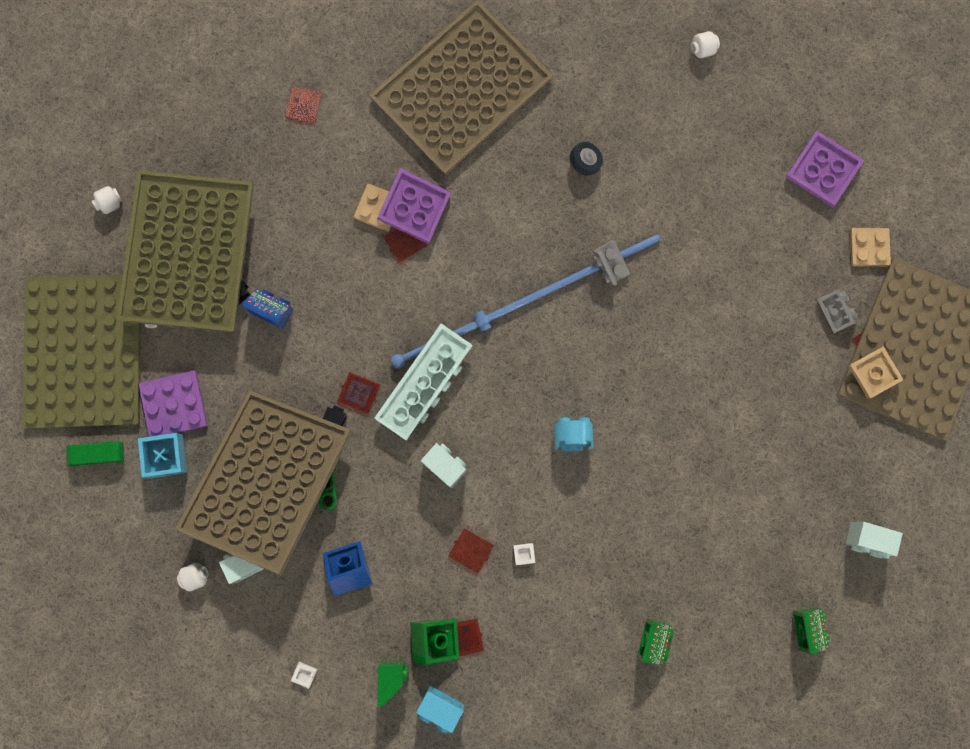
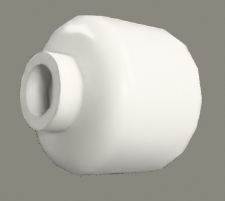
[690,31,720,58]
[92,186,122,214]
[177,562,209,591]

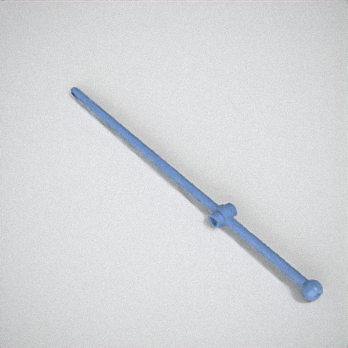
[391,235,661,369]

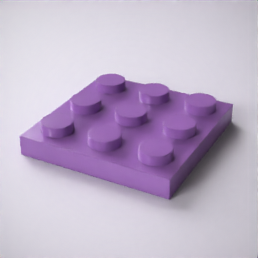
[786,131,864,208]
[377,168,451,244]
[139,370,208,437]

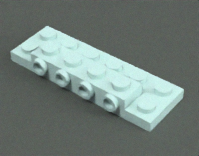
[375,324,473,440]

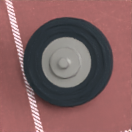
[570,142,603,176]

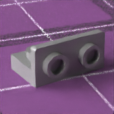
[593,240,630,286]
[817,289,858,333]

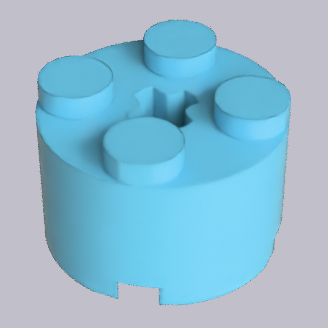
[554,417,594,451]

